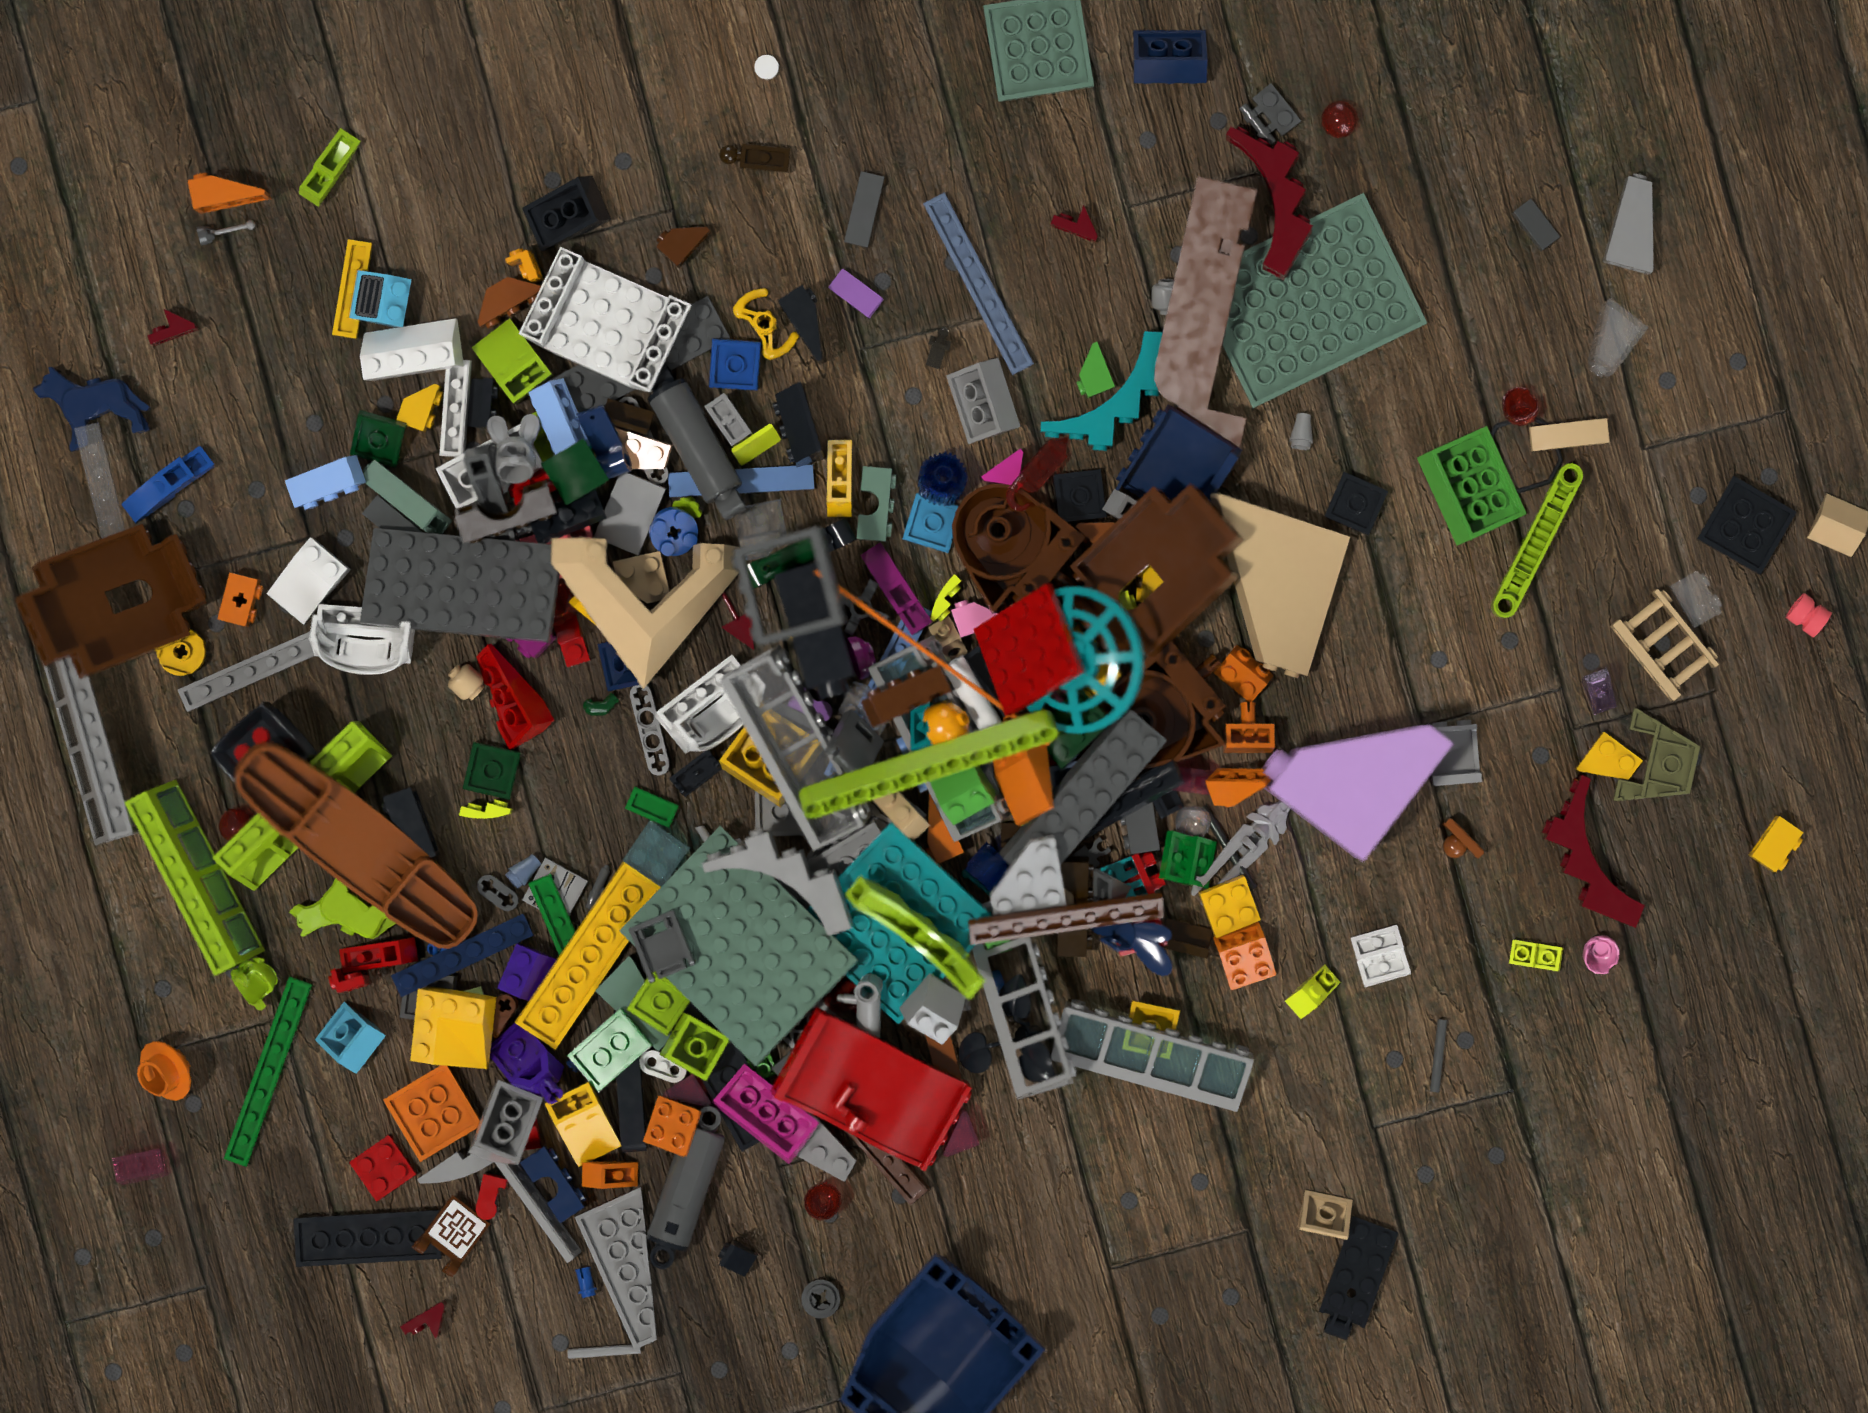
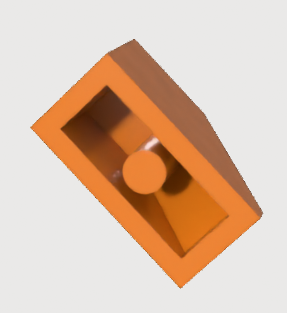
[582,1161,638,1189]

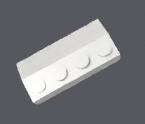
[360,318,464,381]
[436,424,543,509]

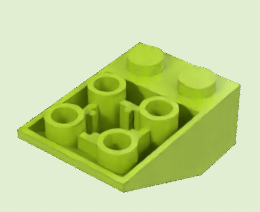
[471,318,554,405]

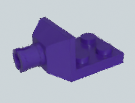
[490,1023,564,1104]

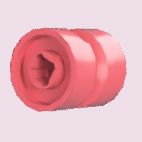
[1785,593,1832,638]

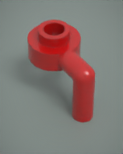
[833,1084,870,1133]

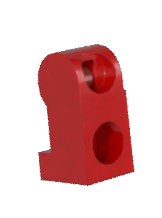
[476,1172,508,1220]

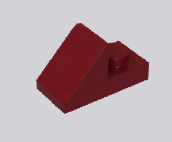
[1050,205,1098,243]
[147,309,199,346]
[400,1300,447,1339]

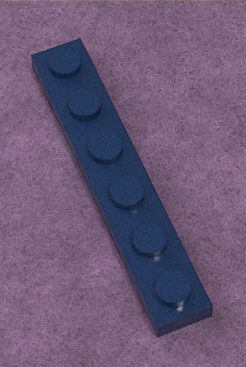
[391,914,533,997]

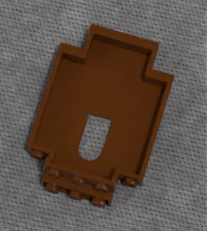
[1070,484,1244,657]
[15,524,207,680]

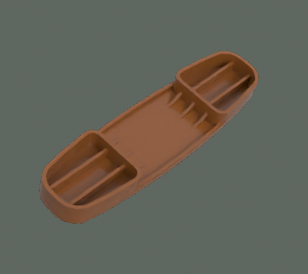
[234,742,478,949]

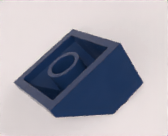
[598,642,640,691]

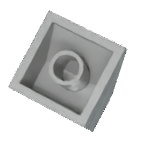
[899,973,966,1045]

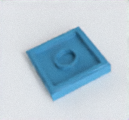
[902,493,959,554]

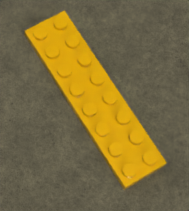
[515,861,661,1050]

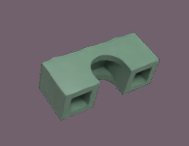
[857,466,896,542]

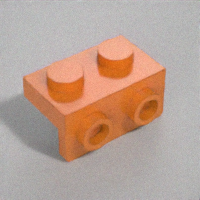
[1213,645,1273,703]

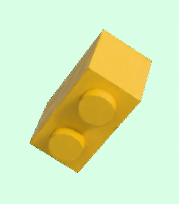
[1748,816,1804,872]

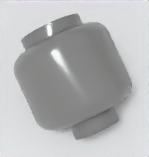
[1151,279,1174,315]

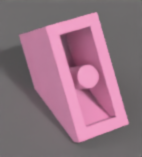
[951,599,998,638]

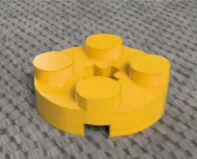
[156,629,206,676]

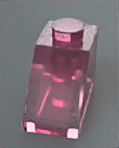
[1173,767,1214,795]

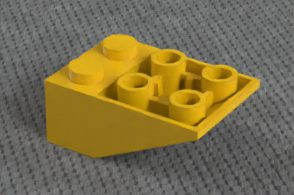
[545,1081,621,1167]

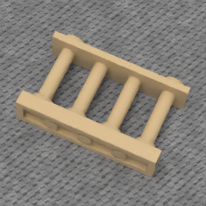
[1610,589,1719,701]

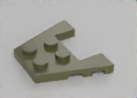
[1613,708,1700,801]

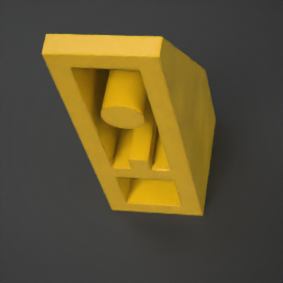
[827,440,852,517]

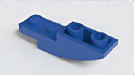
[121,446,215,524]

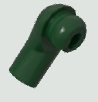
[583,692,620,716]

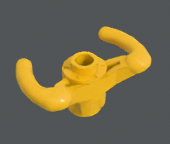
[733,288,799,360]

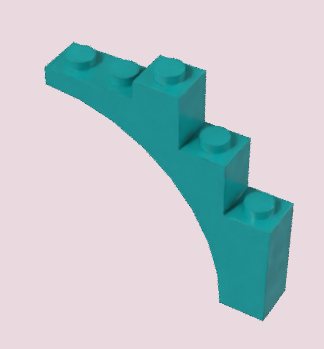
[1040,331,1163,451]

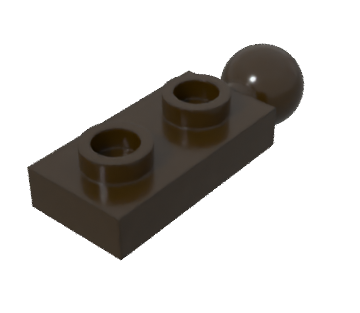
[719,143,790,173]

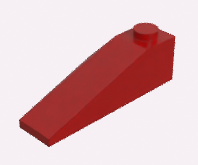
[476,644,554,750]

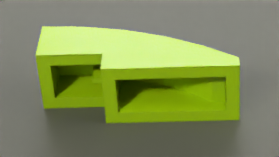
[299,128,361,207]

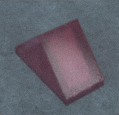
[663,1074,712,1107]
[943,1109,980,1157]

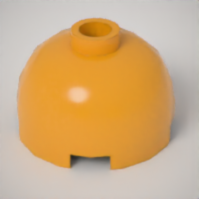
[923,702,970,745]

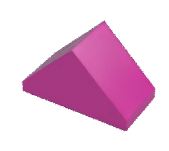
[981,448,1023,487]

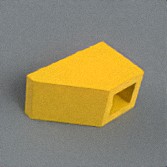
[396,384,443,433]

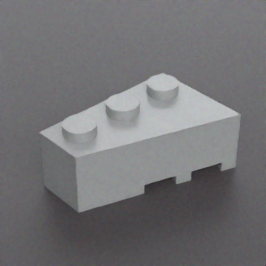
[796,1110,857,1182]

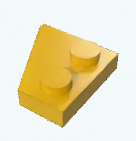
[1576,732,1643,780]

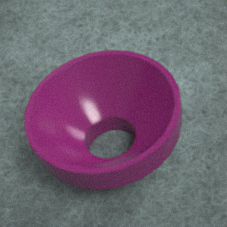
[846,636,876,680]

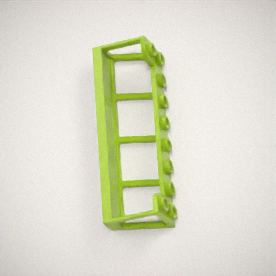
[213,721,393,891]

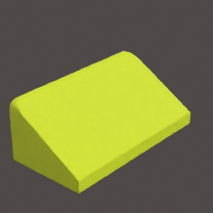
[731,424,781,465]

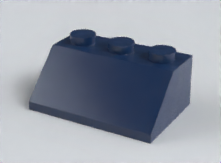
[1133,30,1207,84]

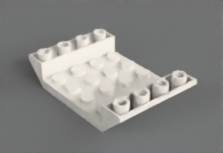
[519,247,692,393]

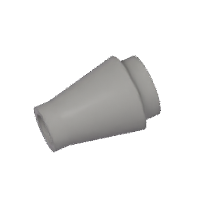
[1289,413,1313,450]

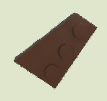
[860,665,952,728]

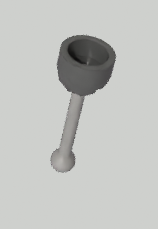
[196,220,256,246]

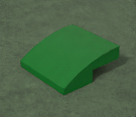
[1159,831,1217,889]

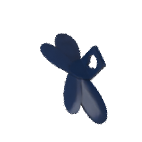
[1090,922,1173,976]

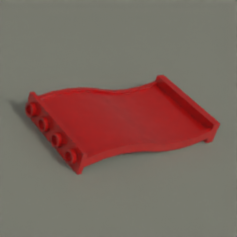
[770,1007,972,1171]

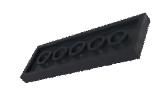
[293,1210,442,1267]

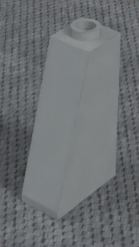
[1603,174,1654,275]

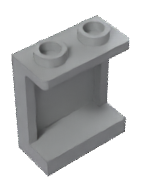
[1431,720,1482,786]

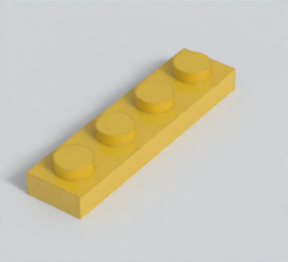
[332,239,373,339]

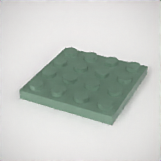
[983,0,1094,102]

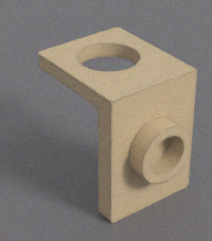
[928,616,968,662]

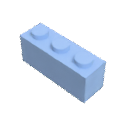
[528,378,591,454]
[285,455,366,510]

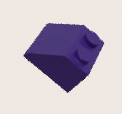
[497,943,557,1001]

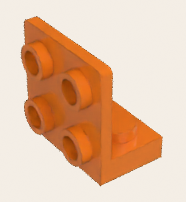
[1213,922,1276,990]
[643,1095,701,1157]

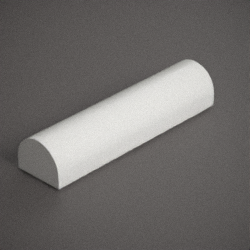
[439,360,472,457]
[943,655,1003,730]

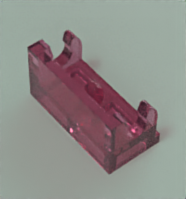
[112,1148,169,1185]

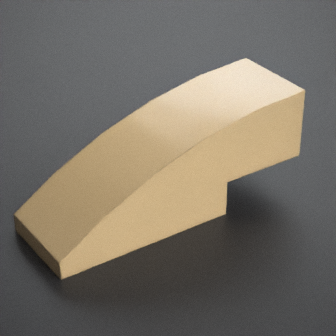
[1529,418,1610,452]

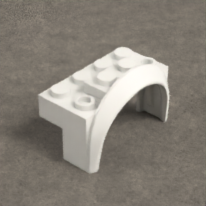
[310,604,415,675]
[655,655,766,754]

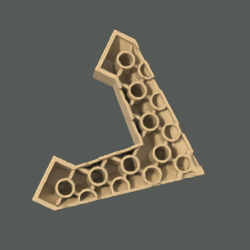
[551,538,741,689]

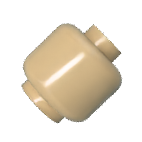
[448,664,484,700]

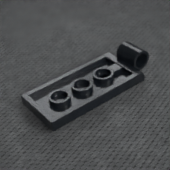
[1319,1216,1398,1341]

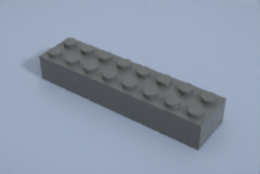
[999,708,1167,865]

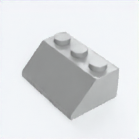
[946,358,1021,444]
[468,1080,543,1165]

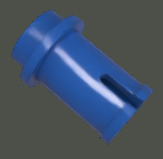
[575,1266,597,1298]

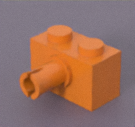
[1223,702,1275,753]

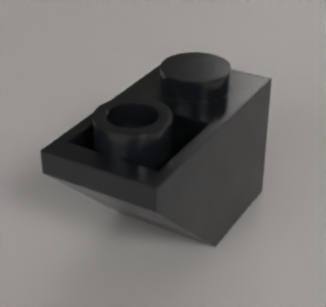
[718,1239,758,1277]

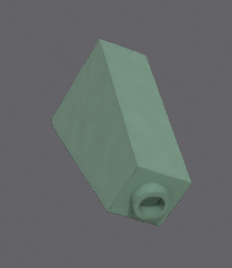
[363,460,453,534]
[596,955,673,1051]

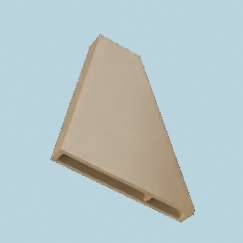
[1210,493,1350,678]

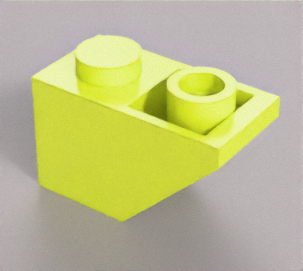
[1285,964,1341,1019]

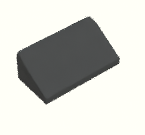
[1512,199,1560,252]

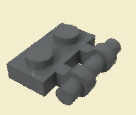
[1239,83,1301,145]

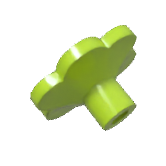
[672,496,702,519]

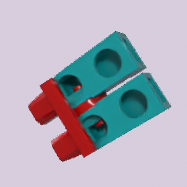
[1093,852,1165,897]

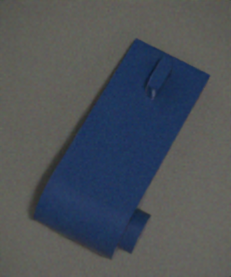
[576,405,632,479]

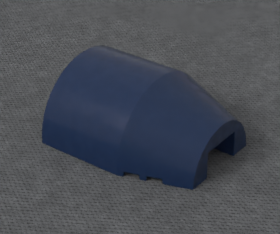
[840,1253,1045,1413]

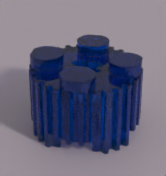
[917,451,968,506]
[966,842,1010,892]

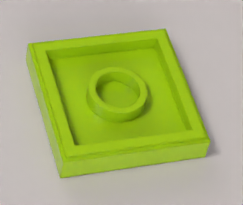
[626,972,690,1036]

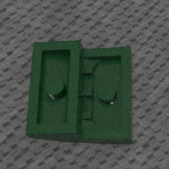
[540,438,609,505]

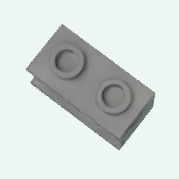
[704,393,753,447]

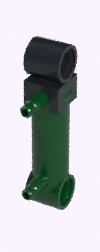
[747,518,857,589]

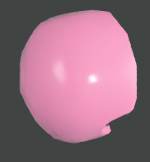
[1582,935,1620,974]

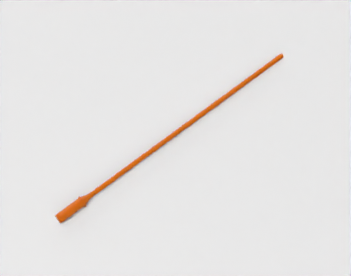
[814,569,1052,746]

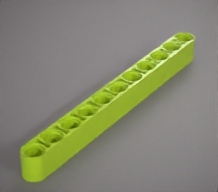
[799,710,1058,819]

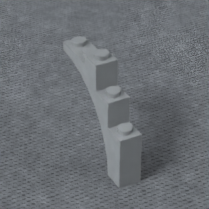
[702,827,854,936]

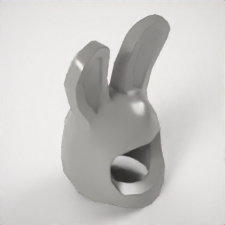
[487,414,540,484]

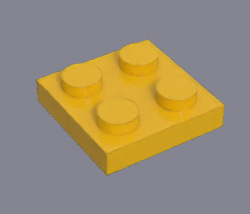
[1198,875,1261,938]

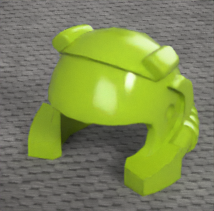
[231,957,278,1010]

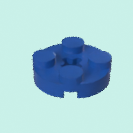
[649,507,698,556]

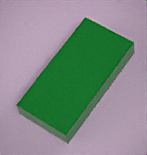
[625,786,679,828]

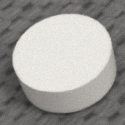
[754,55,779,80]

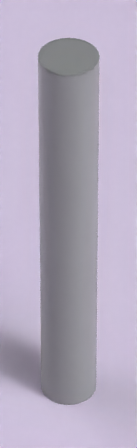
[568,1344,641,1359]

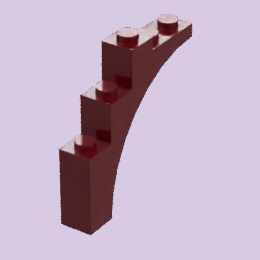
[1226,126,1313,281]
[1542,775,1645,928]

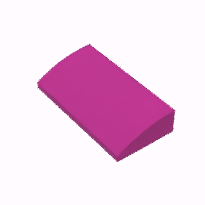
[713,1064,819,1164]

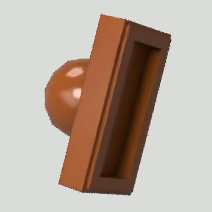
[1442,818,1484,859]

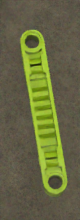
[1491,463,1583,618]

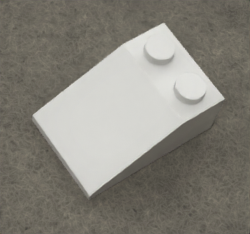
[267,537,351,625]

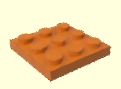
[383,1065,481,1162]

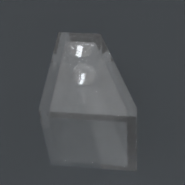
[1588,298,1649,378]

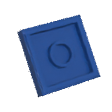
[709,338,761,390]

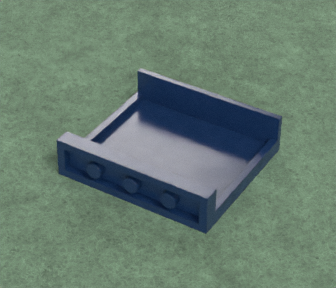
[1116,404,1242,501]

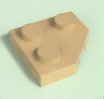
[613,551,670,603]

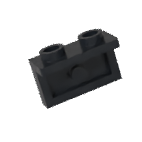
[467,378,499,429]

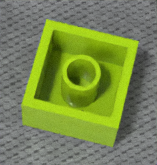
[659,1012,729,1081]

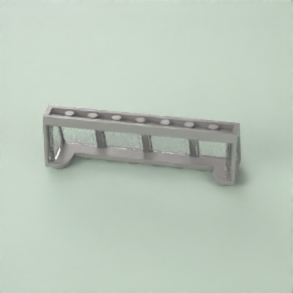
[720,644,872,851]

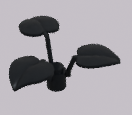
[959,974,1057,1082]

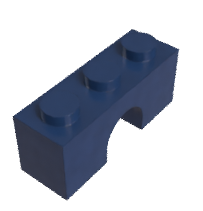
[520,1145,586,1223]

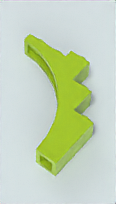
[845,876,986,999]

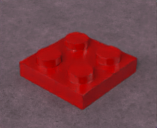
[349,1134,417,1202]

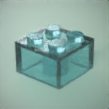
[622,820,691,888]

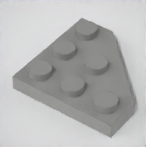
[990,835,1067,916]

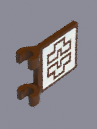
[411,1195,490,1277]

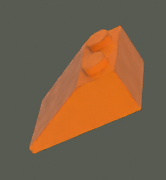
[188,173,271,214]
[993,744,1054,826]

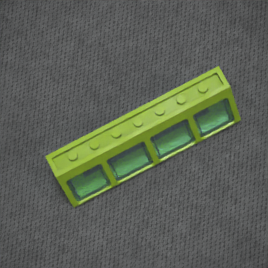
[124,779,265,976]

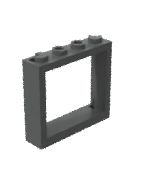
[732,527,847,646]

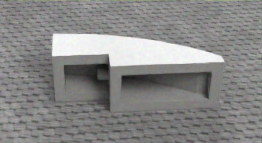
[417,1150,493,1184]

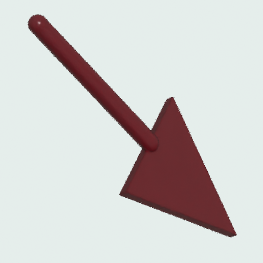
[721,591,754,650]

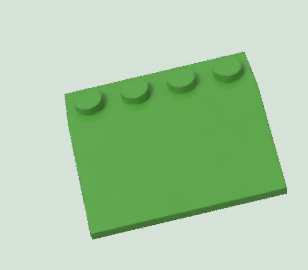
[1417,426,1527,546]

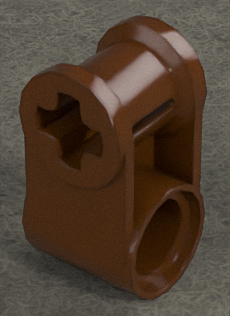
[492,992,519,1039]

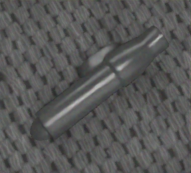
[585,865,610,909]

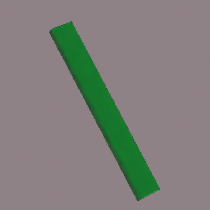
[224,976,313,1167]

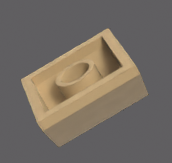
[1807,494,1868,557]
[1297,1190,1353,1240]

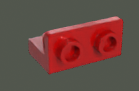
[328,968,371,993]

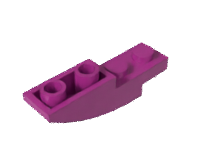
[860,542,933,636]

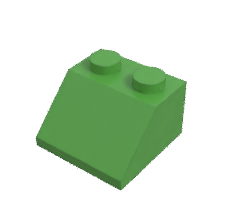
[930,766,995,825]

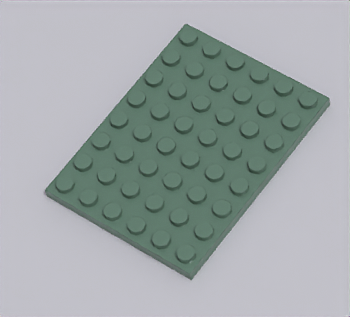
[1222,193,1427,408]
[619,826,858,1066]

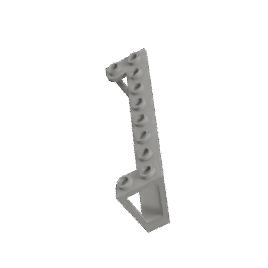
[972,901,1076,1100]

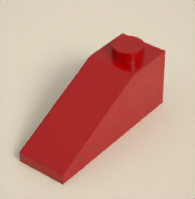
[339,937,418,973]

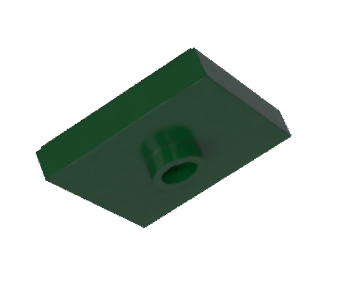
[350,410,407,468]
[462,742,521,800]

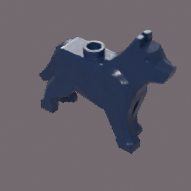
[33,367,151,452]

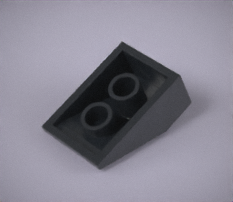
[522,176,612,252]
[778,285,823,365]
[381,787,441,857]

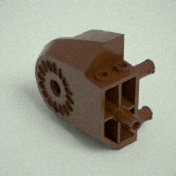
[952,483,1085,614]
[1100,641,1226,768]

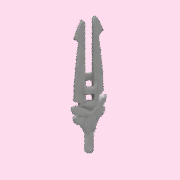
[1191,801,1290,906]

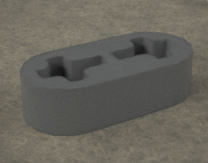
[477,875,519,911]

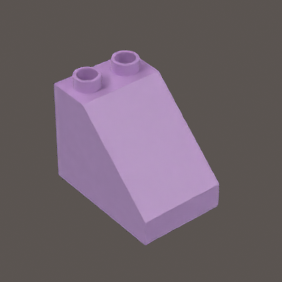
[1261,725,1453,861]

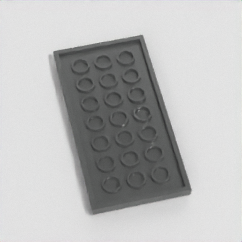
[360,528,560,643]

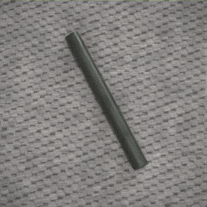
[1199,804,1257,891]

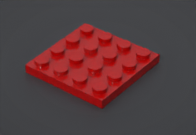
[973,584,1085,716]

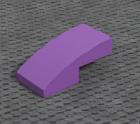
[828,268,884,319]

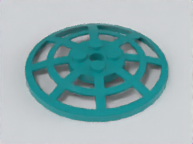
[1026,586,1144,733]

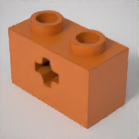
[218,572,263,627]

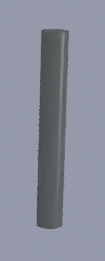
[1430,1019,1447,1092]

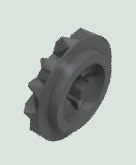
[801,1279,840,1318]

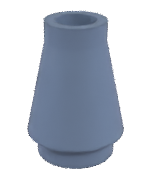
[505,854,542,889]

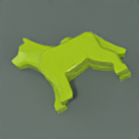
[289,878,396,939]

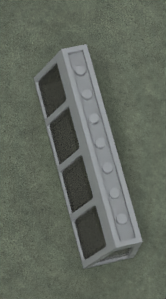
[44,658,140,845]

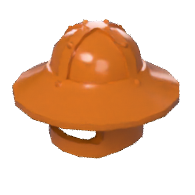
[137,1041,191,1101]

